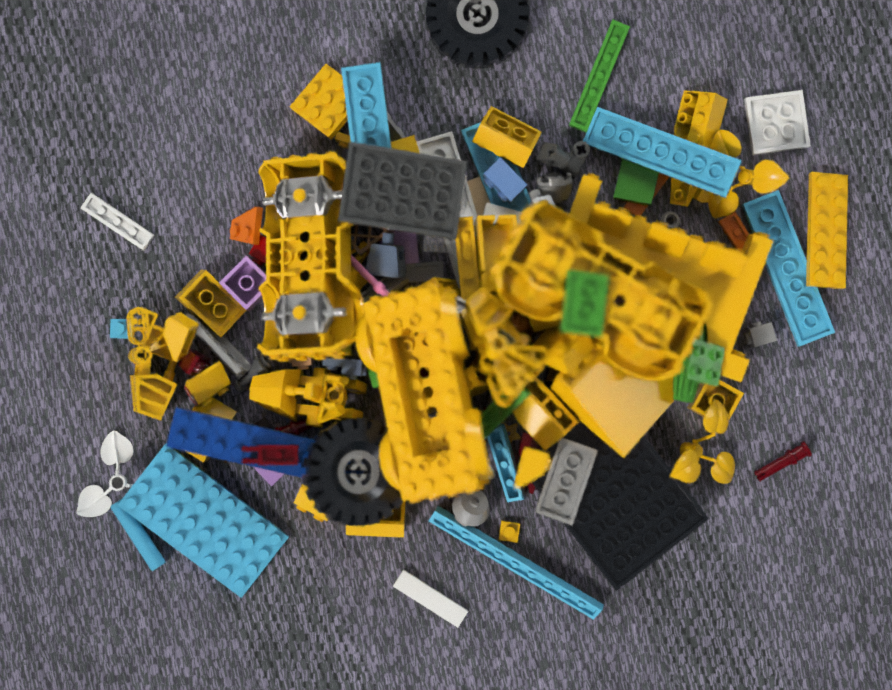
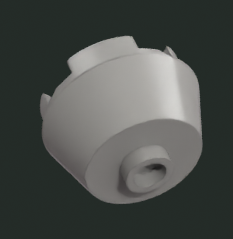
[536,172,574,203]
[452,490,490,527]

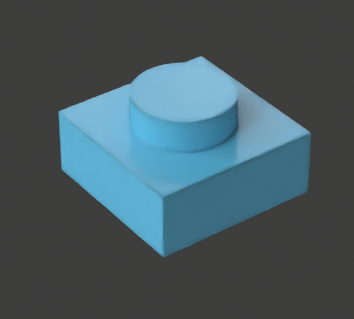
[110,319,128,339]

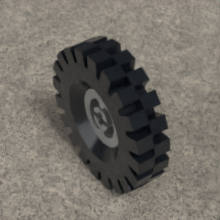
[426,0,530,69]
[302,418,403,526]

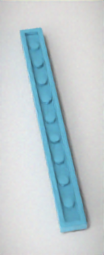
[429,506,604,620]

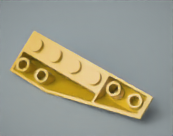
[670,90,728,207]
[485,362,578,451]

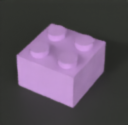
[219,256,266,312]

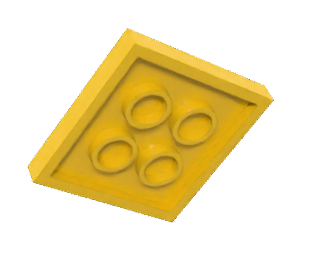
[289,64,348,140]

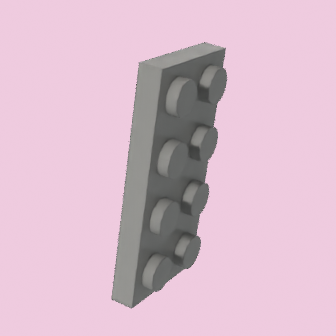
[535,438,598,525]

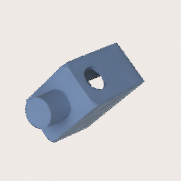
[366,233,406,278]

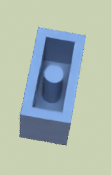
[483,157,527,204]

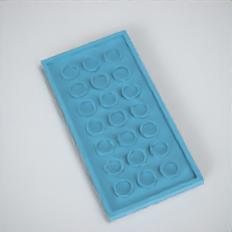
[118,443,289,598]

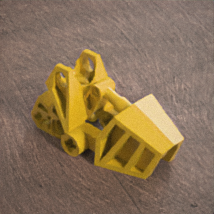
[459,287,551,408]
[126,307,178,421]
[249,367,367,428]

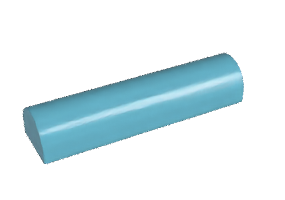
[487,423,527,502]
[110,499,166,571]

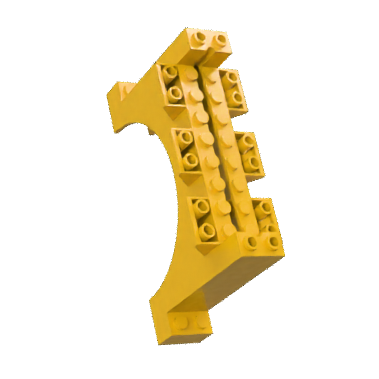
[569,173,773,382]

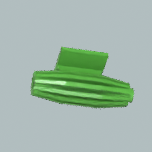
[673,324,725,403]

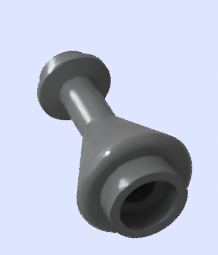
[233,355,273,393]

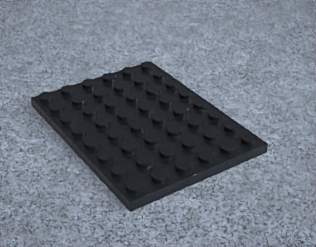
[531,419,709,591]

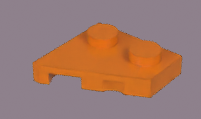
[230,207,263,245]

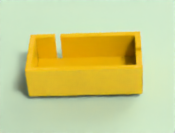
[474,215,517,297]

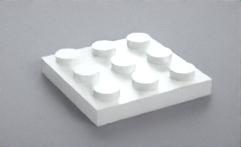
[744,90,811,155]

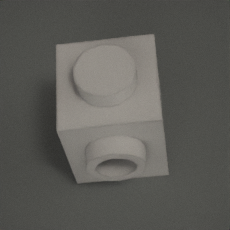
[744,321,777,348]

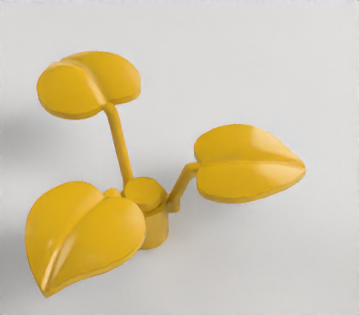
[708,130,789,219]
[670,399,735,484]

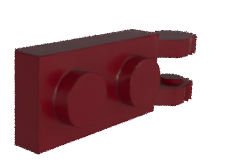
[242,445,298,465]

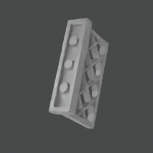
[186,313,252,380]

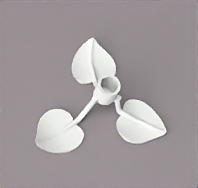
[76,430,133,517]

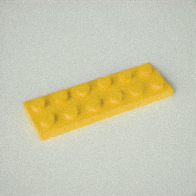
[806,172,848,289]

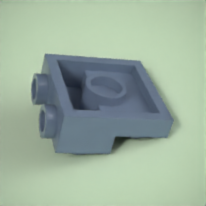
[322,358,368,379]

